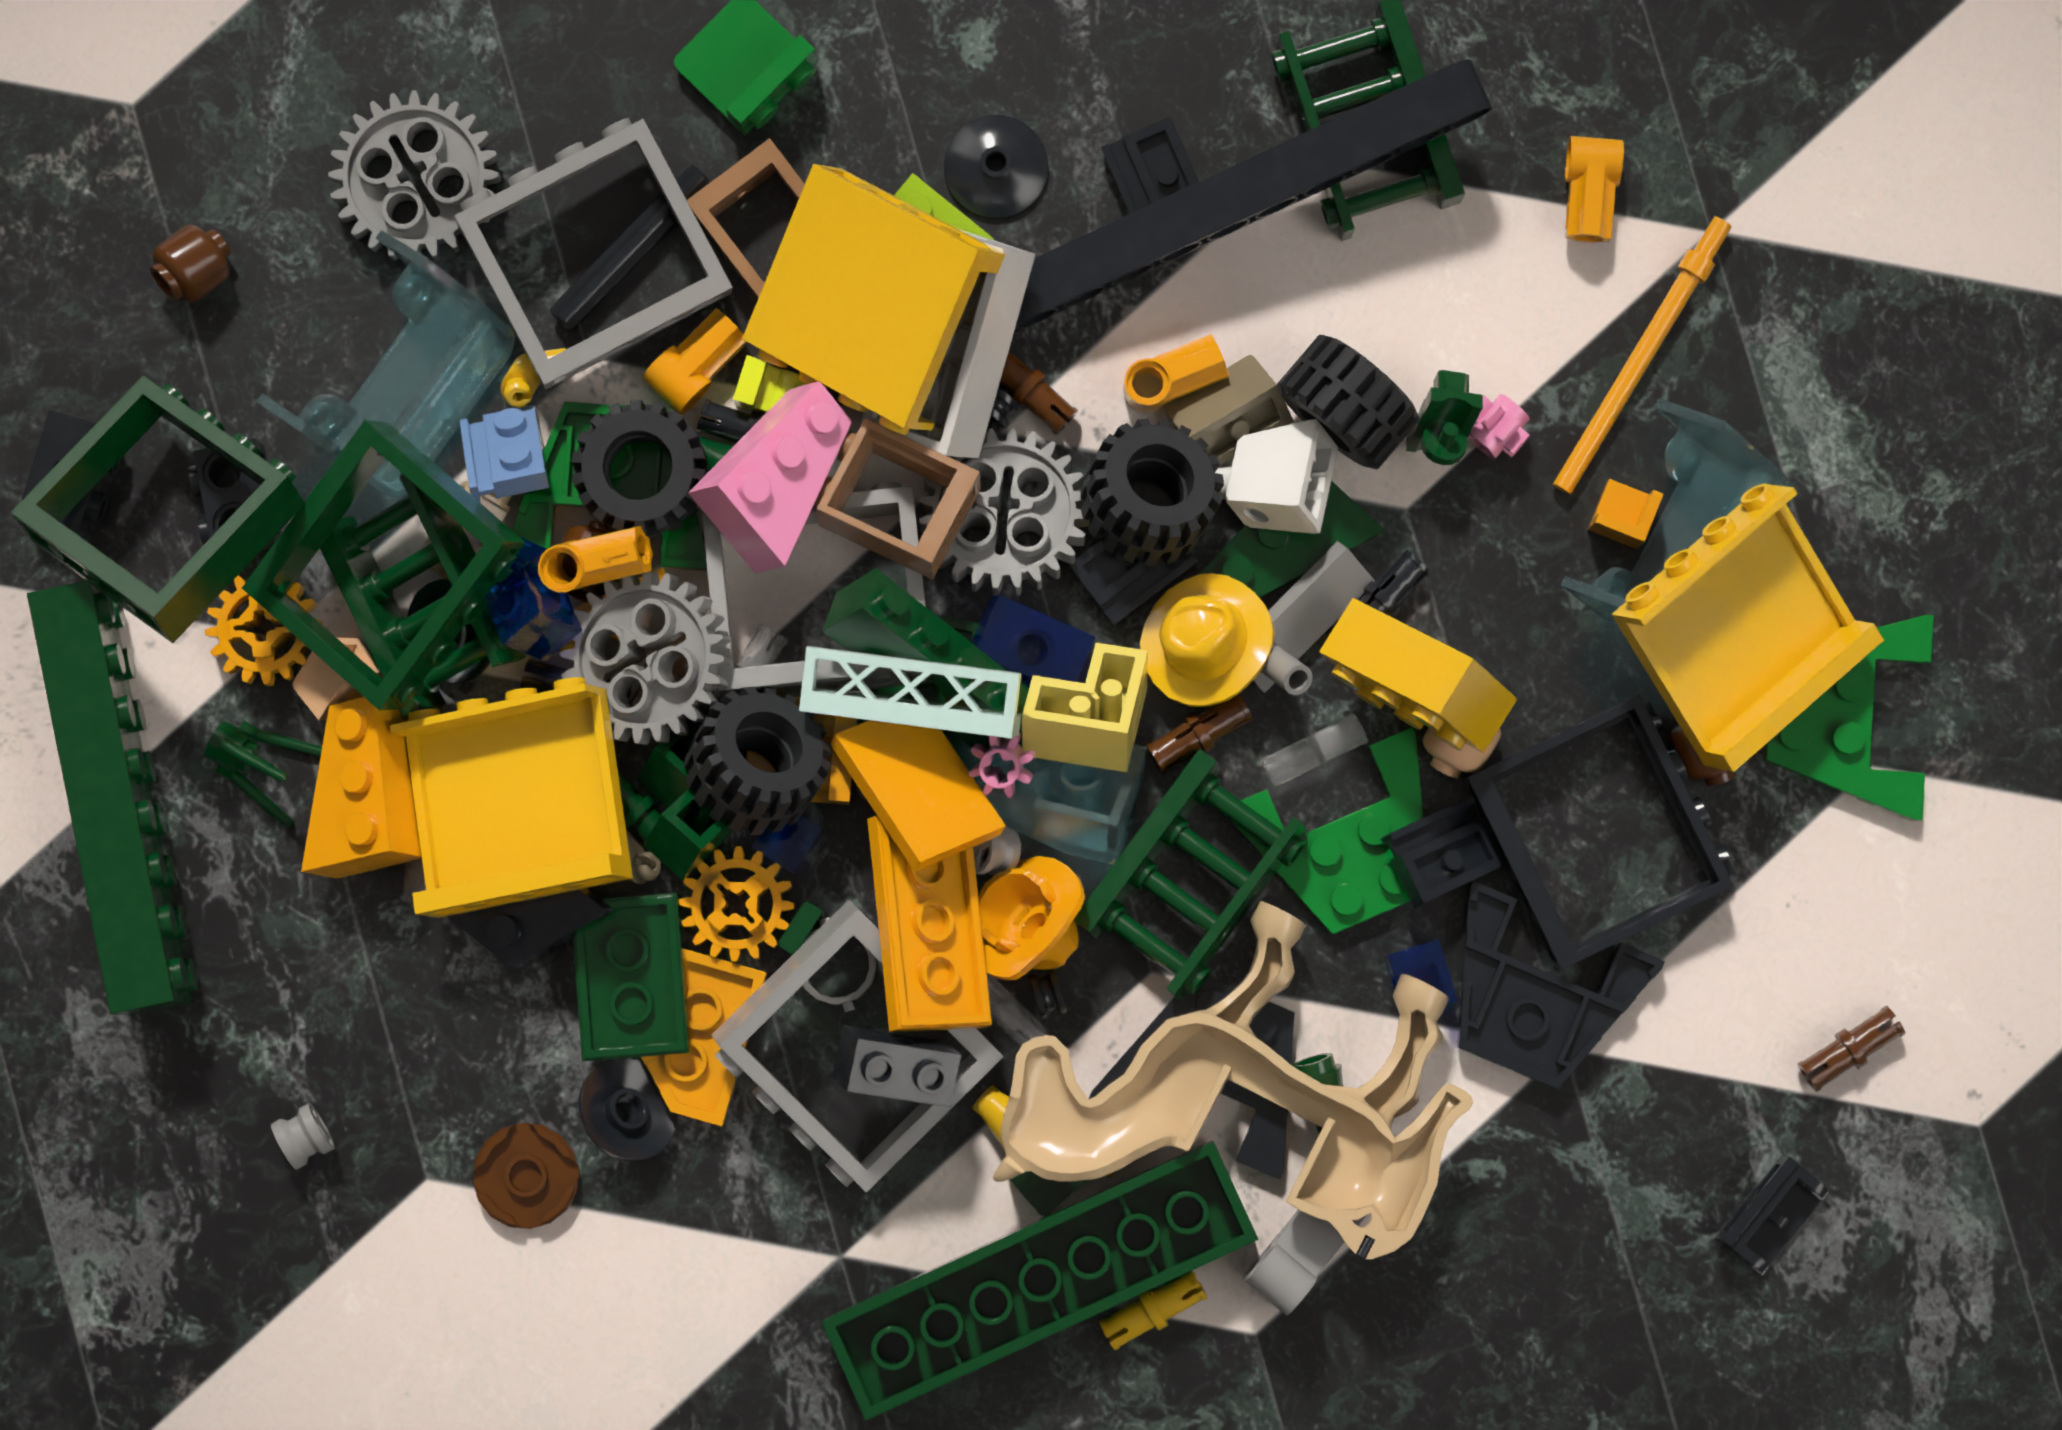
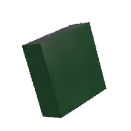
[778,901,826,955]

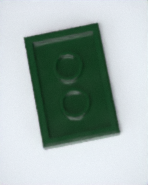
[573,893,690,1062]

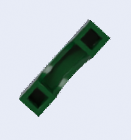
[822,568,1029,748]

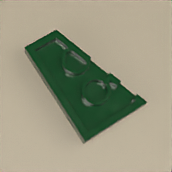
[1200,480,1385,599]

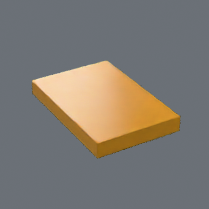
[830,720,1006,872]

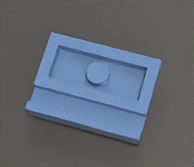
[459,405,549,502]

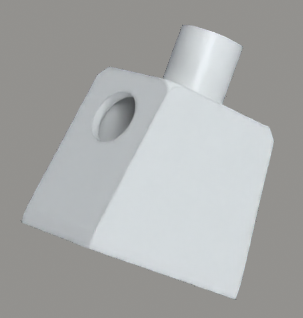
[1215,419,1338,534]

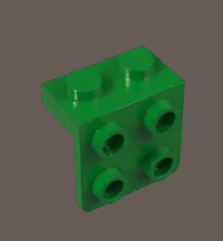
[674,0,818,136]

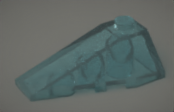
[946,737,1147,865]

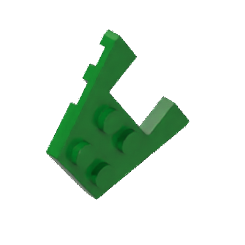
[512,402,707,571]
[1763,615,1934,822]
[1226,727,1423,935]

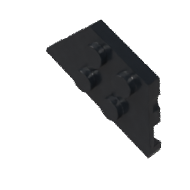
[447,888,613,968]

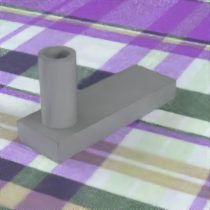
[1252,541,1376,695]

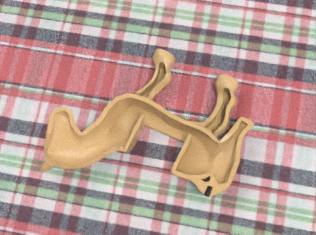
[993,901,1473,1259]

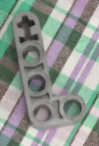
[1243,1134,1396,1316]

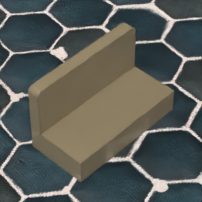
[1163,355,1294,466]

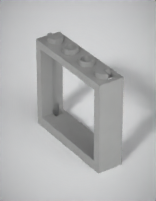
[454,118,733,390]
[702,482,934,700]
[711,900,1004,1192]

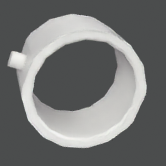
[802,917,877,1012]

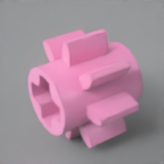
[1468,394,1530,459]
[969,733,1036,798]

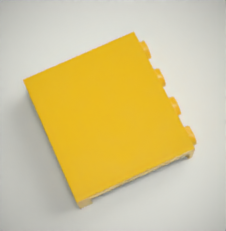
[742,164,1006,435]
[1611,483,1884,772]
[390,677,633,918]

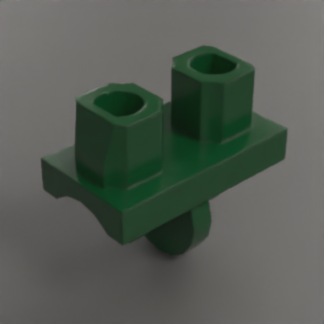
[1406,370,1483,465]

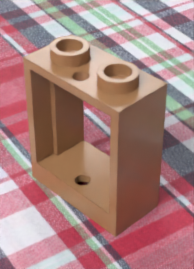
[687,138,805,300]
[814,418,981,580]

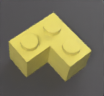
[1022,643,1148,772]

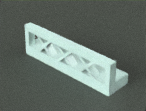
[799,646,1021,739]

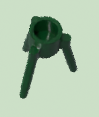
[204,721,322,829]

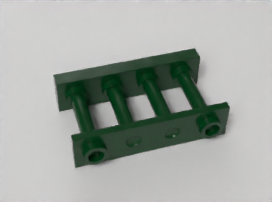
[1271,0,1465,241]
[320,474,527,719]
[1073,749,1307,1001]

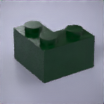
[637,718,734,880]

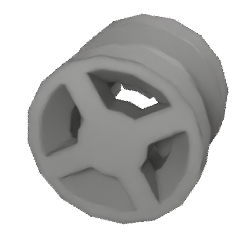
[973,823,1021,875]
[271,1103,335,1170]

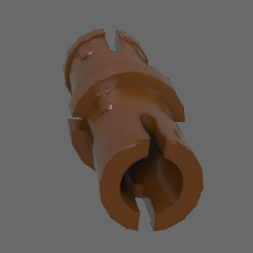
[1000,350,1079,435]
[1145,694,1253,774]
[1797,1006,1905,1092]

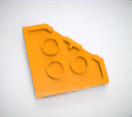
[641,948,767,1126]

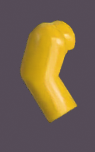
[501,348,566,408]

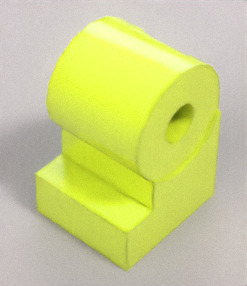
[733,355,807,415]

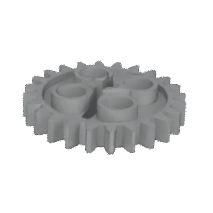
[328,90,501,263]
[919,428,1090,597]
[560,571,732,745]

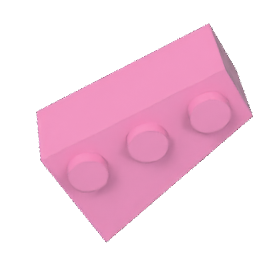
[688,381,852,573]

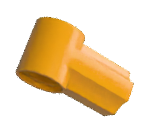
[1565,136,1624,243]
[642,308,748,415]
[1123,334,1229,413]
[538,526,653,593]

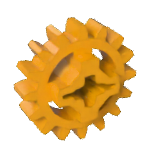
[205,575,323,686]
[679,846,795,962]

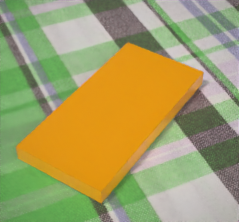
[867,815,992,1032]

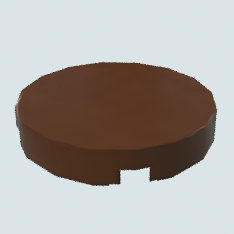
[473,1122,580,1229]

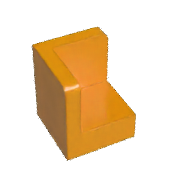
[1588,479,1663,549]

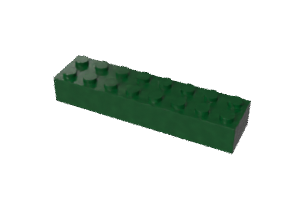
[27,581,198,1016]
[821,1140,1259,1420]

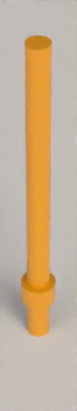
[1553,216,1732,495]

